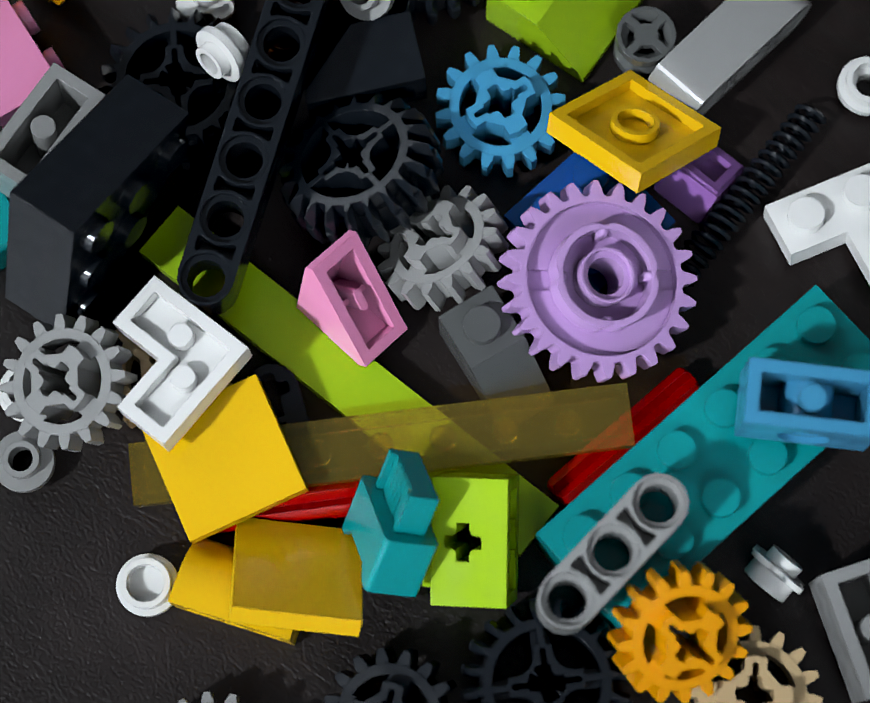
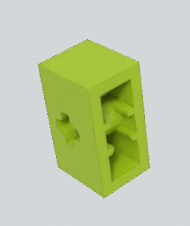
[422,471,519,609]

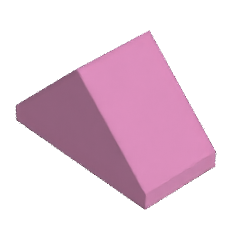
[296,230,408,367]

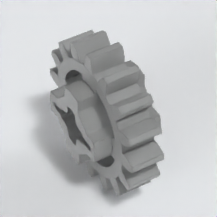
[377,185,509,311]
[0,314,138,452]

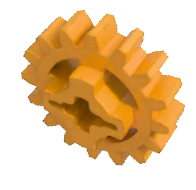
[607,560,753,703]

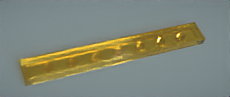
[128,382,635,508]

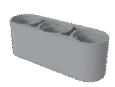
[648,0,812,115]
[535,473,689,635]

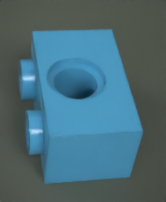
[734,357,870,451]

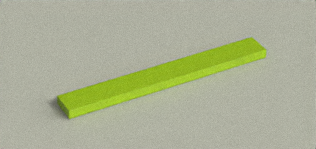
[139,206,559,557]

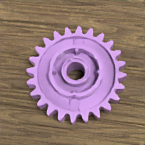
[497,180,697,383]

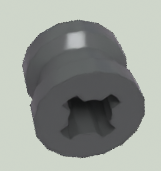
[613,6,676,79]

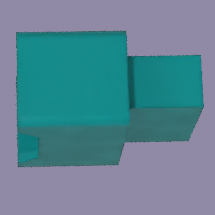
[342,448,439,597]

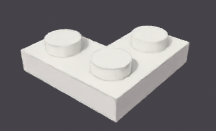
[764,163,870,286]
[113,275,253,452]

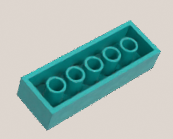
[534,285,870,630]

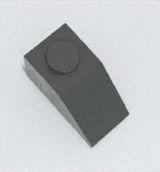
[438,285,556,435]

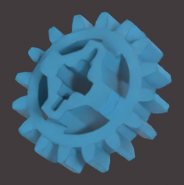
[435,45,566,177]

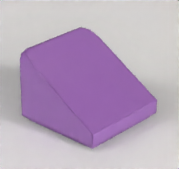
[654,146,745,223]

